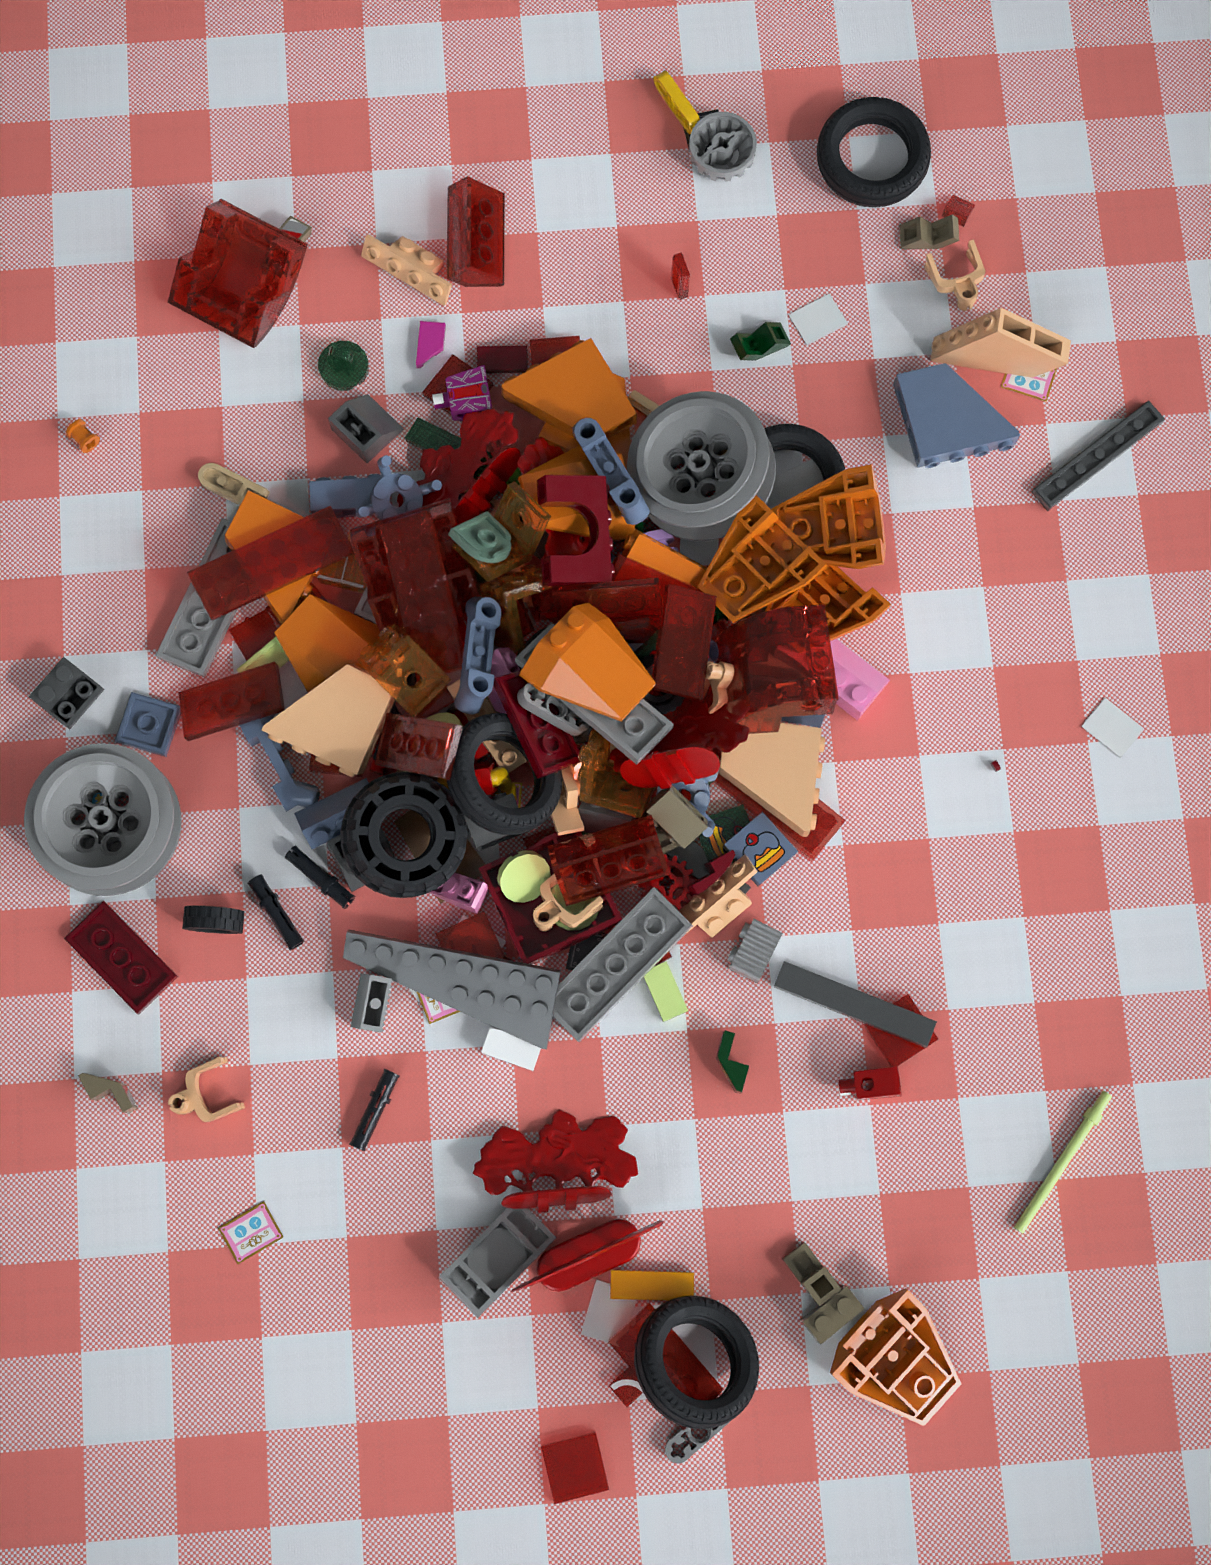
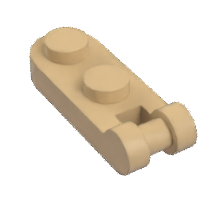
[198,463,270,506]

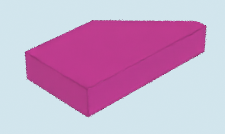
[416,321,446,368]

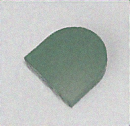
[448,511,511,563]

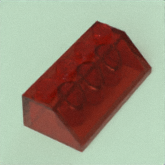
[447,176,505,287]
[548,815,670,906]
[608,1302,724,1431]

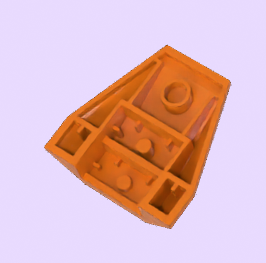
[518,445,635,541]
[772,464,886,569]
[697,495,827,623]
[760,565,891,655]
[274,594,397,693]
[519,603,656,722]
[830,1288,961,1426]

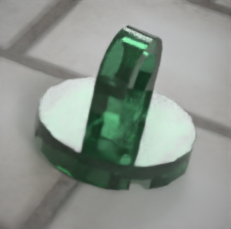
[318,341,369,391]

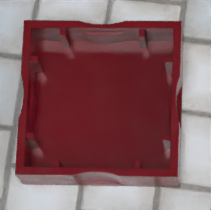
[479,831,622,965]

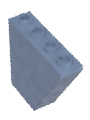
[893,363,1020,468]

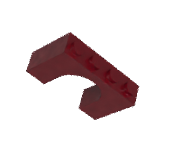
[537,475,615,586]

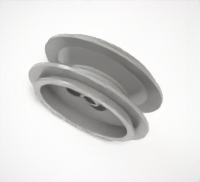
[627,391,776,541]
[24,743,182,896]

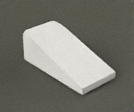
[481,1027,541,1071]

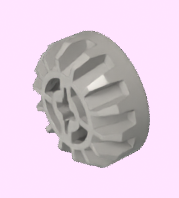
[689,112,757,182]

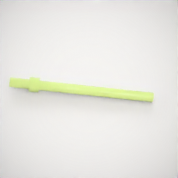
[1014,1091,1112,1234]

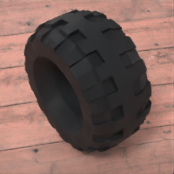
[340,772,468,898]

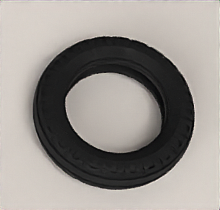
[817,97,931,208]
[729,424,845,510]
[445,713,562,835]
[634,1296,759,1429]

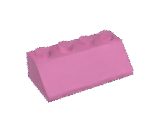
[775,639,890,721]

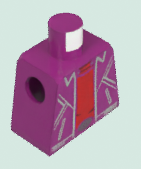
[432,365,492,421]

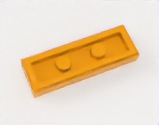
[610,1270,694,1301]

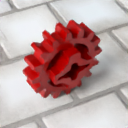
[638,854,696,910]

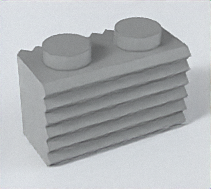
[727,919,783,984]
[351,973,393,1033]

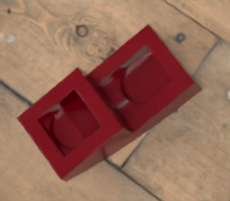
[686,850,736,896]

